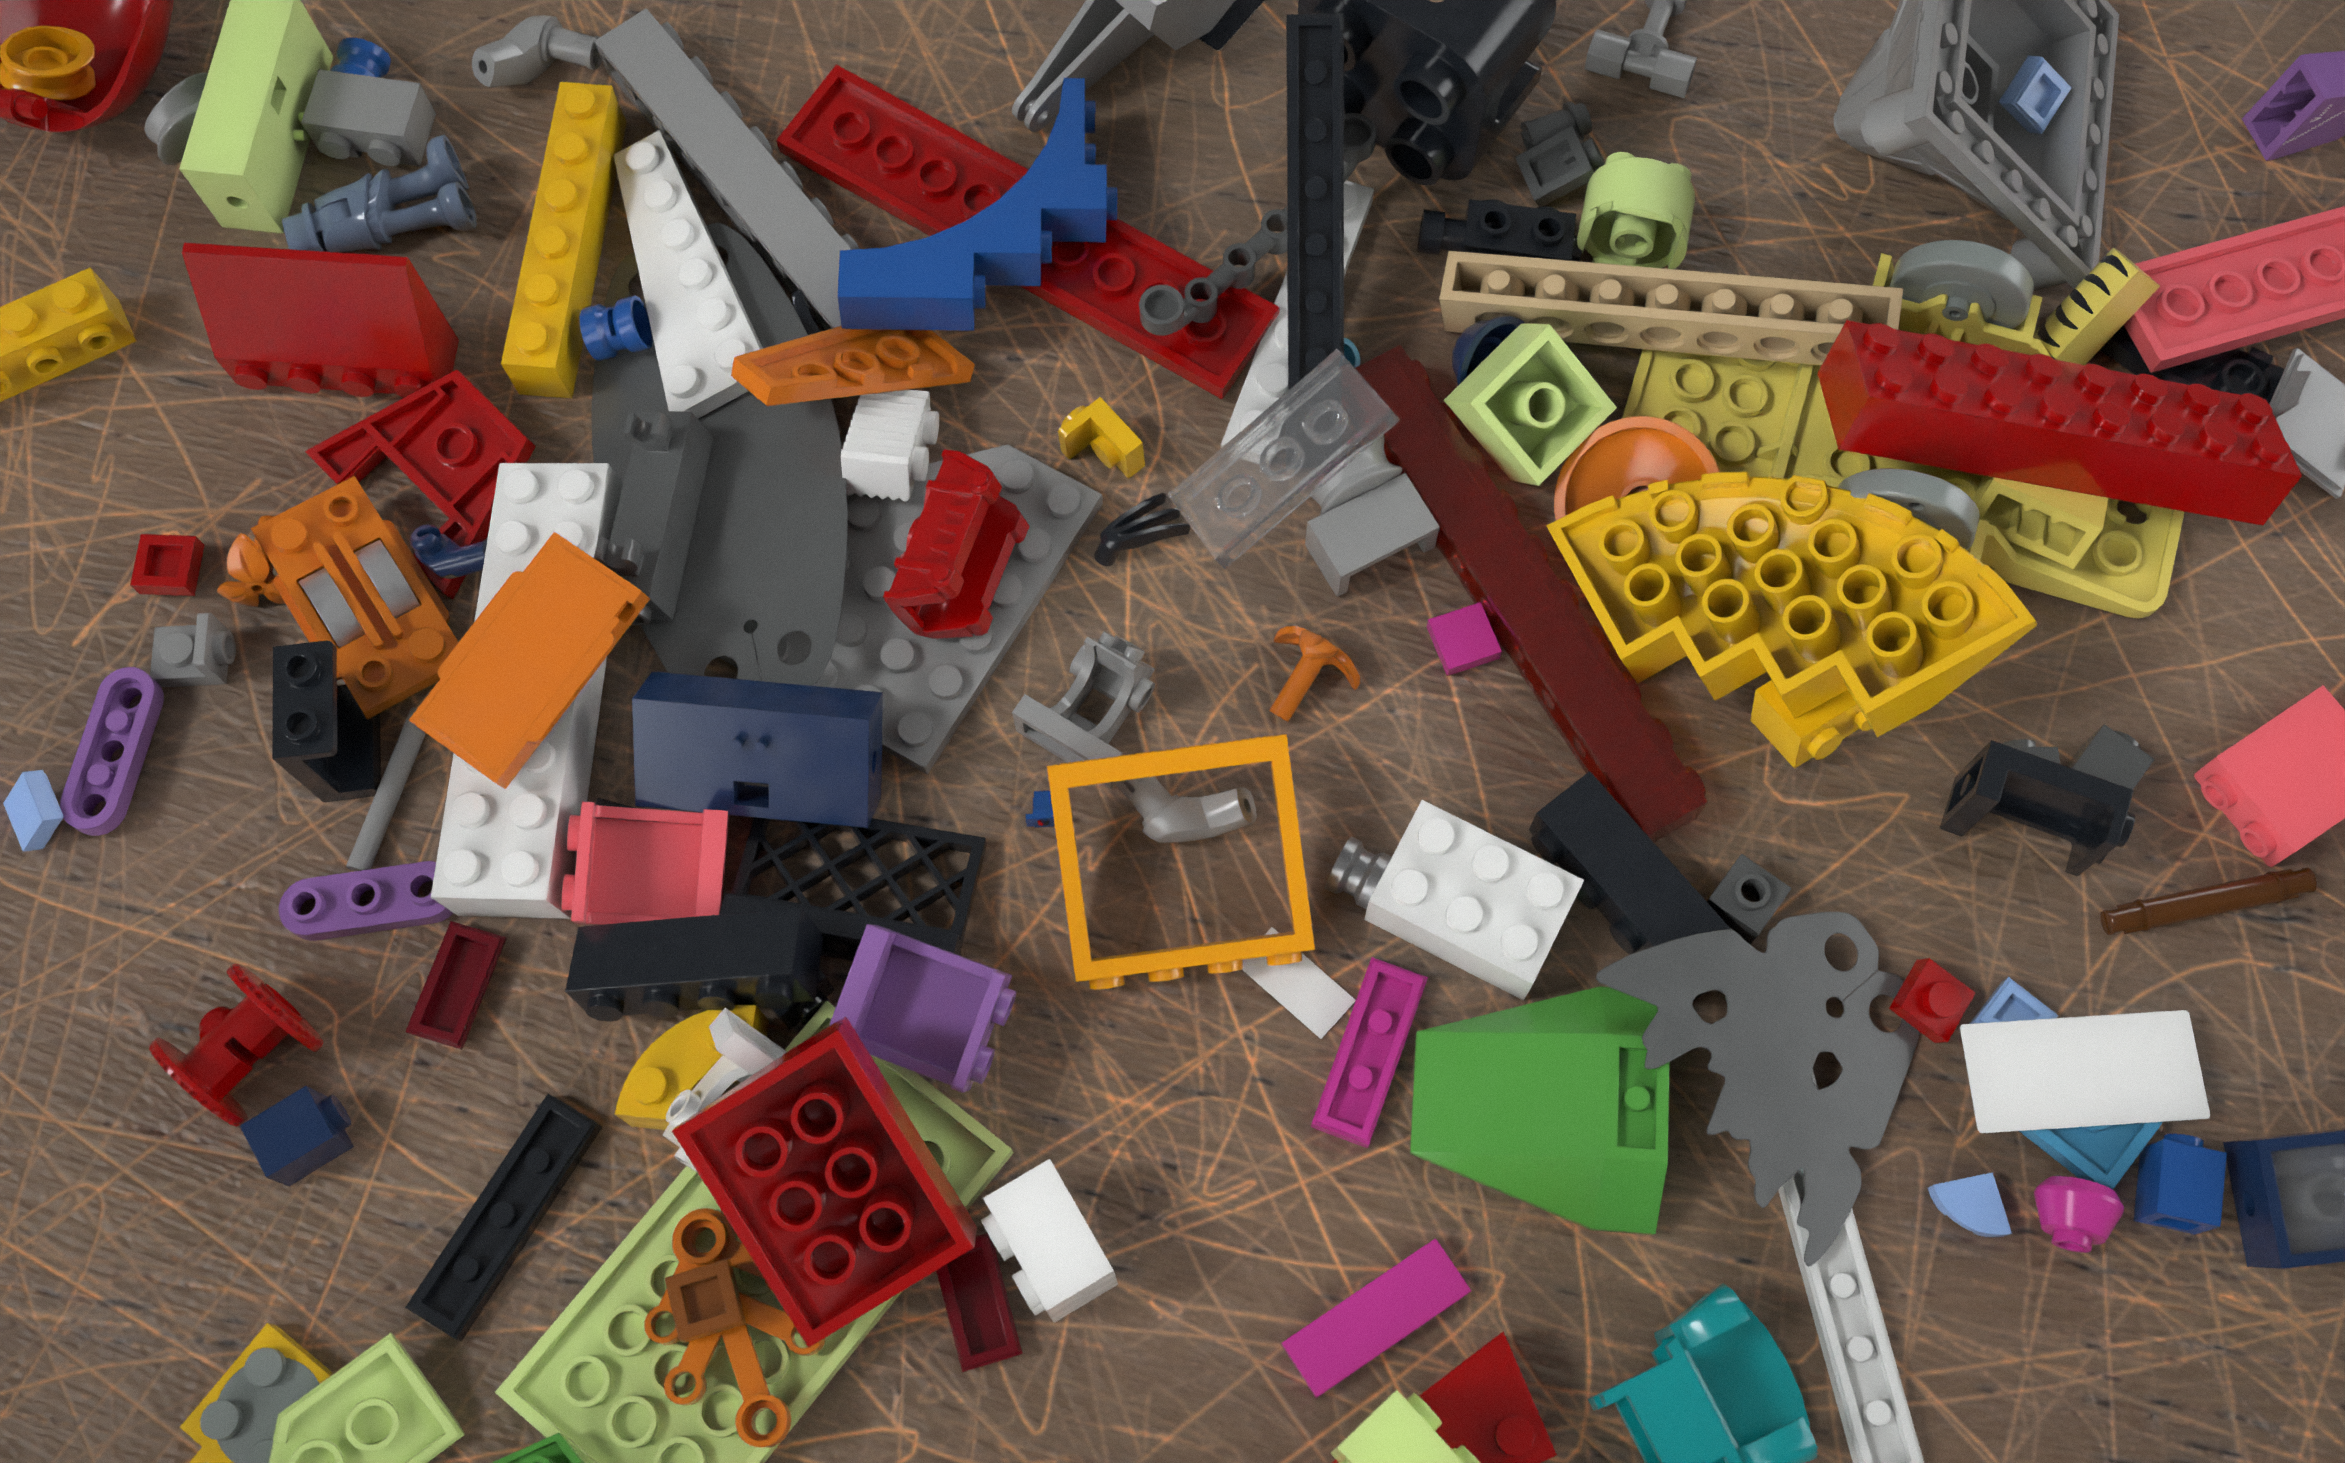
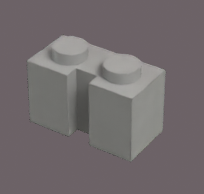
[301,69,436,166]

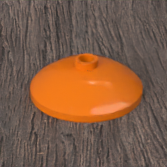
[1554,416,1721,520]

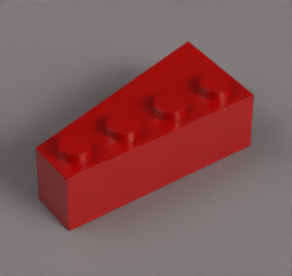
[1331,1331,1557,1463]

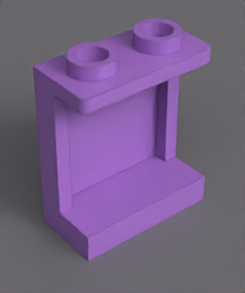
[829,924,1017,1093]

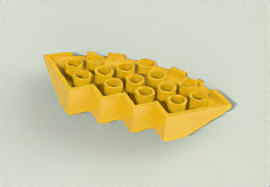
[1546,472,2037,737]

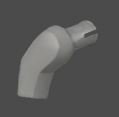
[472,15,602,87]
[1113,776,1257,843]

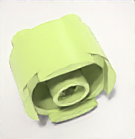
[1577,152,1695,269]

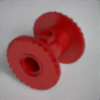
[149,963,323,1127]

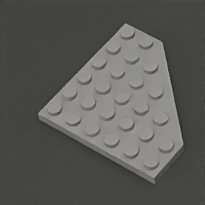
[719,444,1103,775]

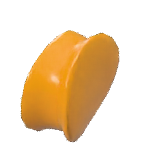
[0,26,96,100]

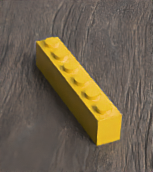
[501,82,627,399]

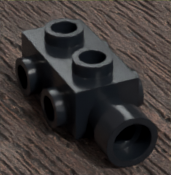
[1417,199,1582,261]

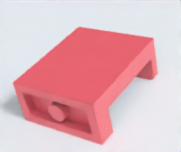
[2194,685,2345,867]
[562,801,729,925]

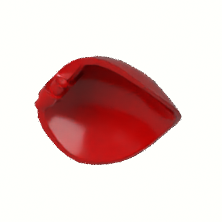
[0,0,173,133]

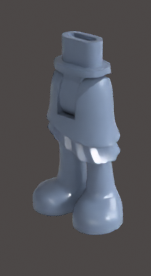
[282,135,477,252]

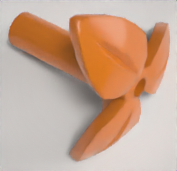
[217,515,285,607]
[1269,626,1360,722]

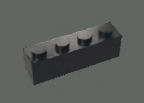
[1529,771,1731,1002]
[565,908,824,1022]

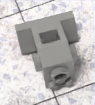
[1012,631,1155,789]

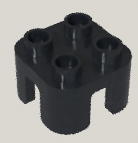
[1298,0,1557,186]

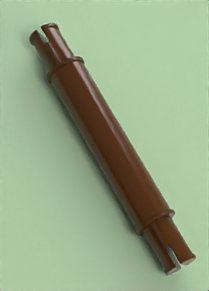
[2100,868,2317,935]

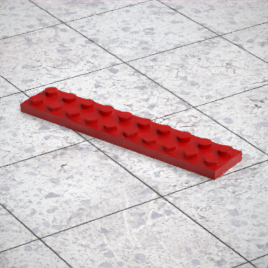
[776,64,1280,400]

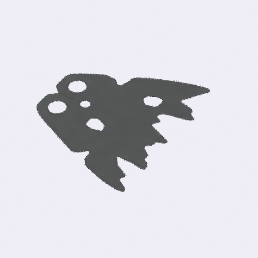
[1596,912,1920,1267]

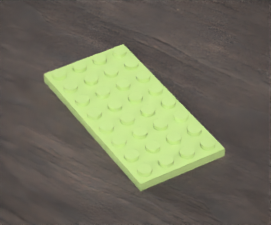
[495,1001,1014,1463]

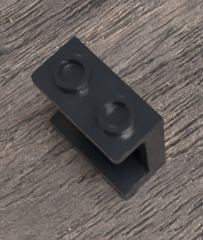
[272,640,381,803]
[1939,740,2135,876]

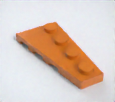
[731,326,975,406]

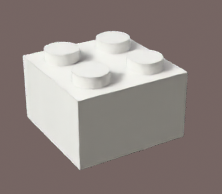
[981,1159,1118,1323]

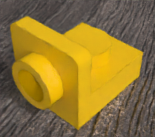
[1058,397,1145,479]

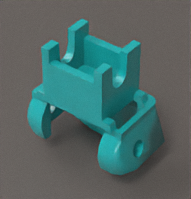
[1588,1283,1818,1463]

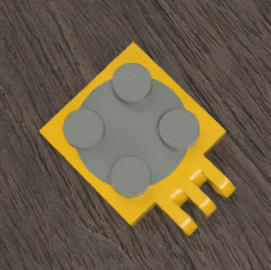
[180,1323,334,1463]

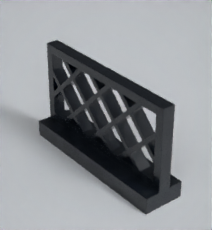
[719,817,987,961]

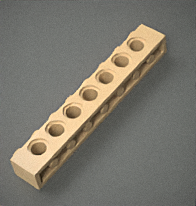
[1439,251,1903,365]

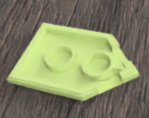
[269,1332,465,1463]

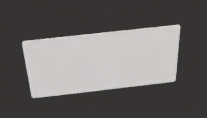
[1960,1010,2210,1133]

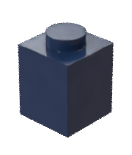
[240,1086,354,1186]

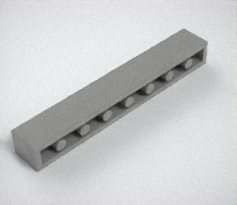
[594,8,860,331]

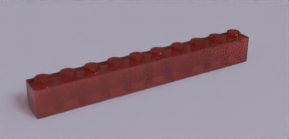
[1344,345,1708,843]

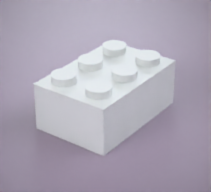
[1364,800,1584,1000]

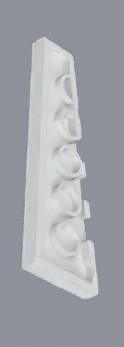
[614,130,763,418]

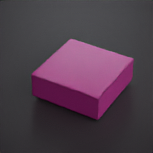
[1426,602,1502,676]

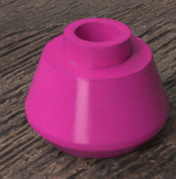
[2034,1176,2124,1253]

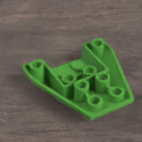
[1410,986,1669,1235]

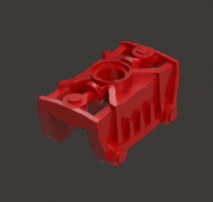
[883,449,1030,639]

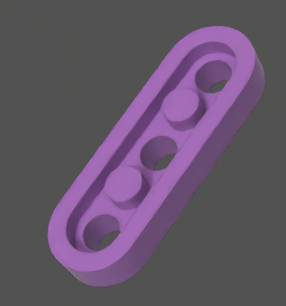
[60,667,164,836]
[279,861,453,941]

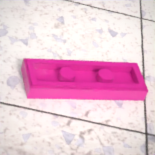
[1311,957,1428,1149]
[1281,1238,1471,1398]

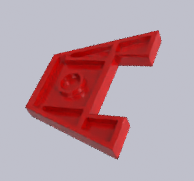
[305,369,536,599]

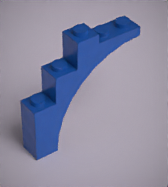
[837,78,1117,331]

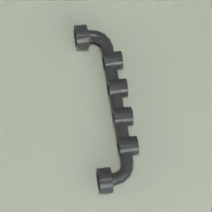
[1139,113,1376,336]

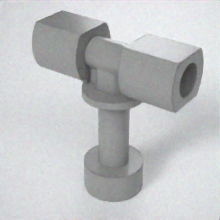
[1585,0,1697,98]

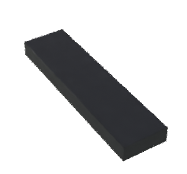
[405,1093,602,1341]

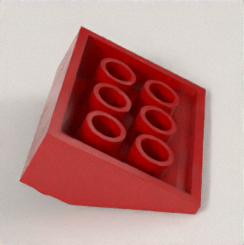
[182,242,459,398]
[672,1016,977,1348]

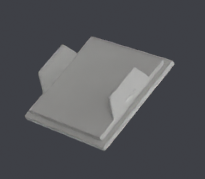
[2269,348,2345,499]

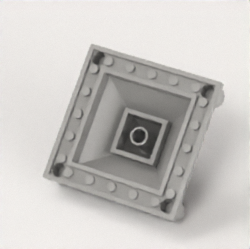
[1834,0,2119,291]

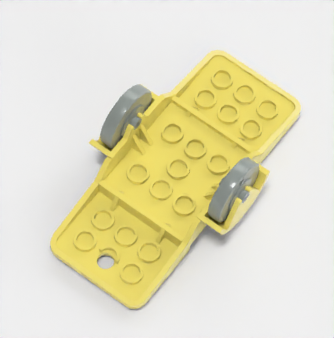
[1622,240,2185,619]

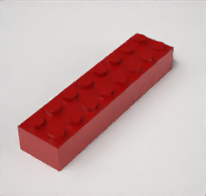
[1817,320,2302,526]

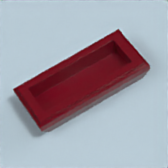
[405,921,507,1050]
[936,1233,1023,1372]

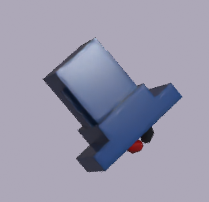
[1026,791,1055,828]

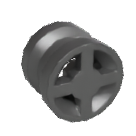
[1325,836,1392,910]

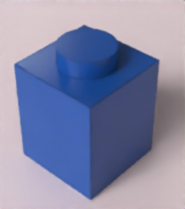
[2133,1134,2227,1235]

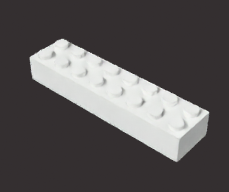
[431,463,623,919]

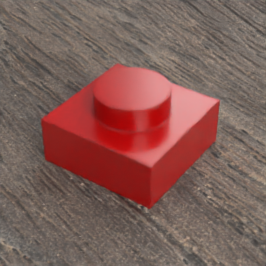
[130,534,205,596]
[1889,958,1975,1043]

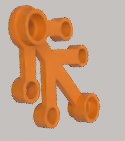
[644,1208,826,1448]

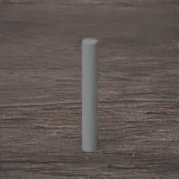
[346,707,426,871]

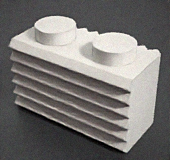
[841,389,939,502]

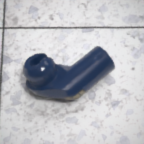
[410,524,487,579]

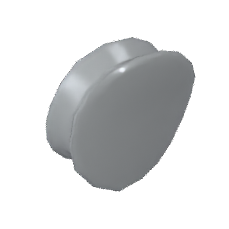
[144,73,208,165]
[1309,433,1402,515]

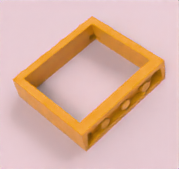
[1047,734,1315,990]

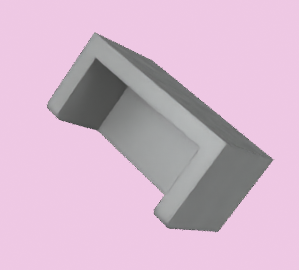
[1305,473,1440,597]

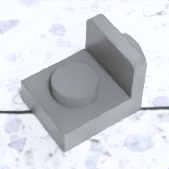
[150,613,236,687]

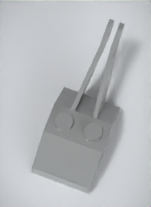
[1012,0,1235,132]

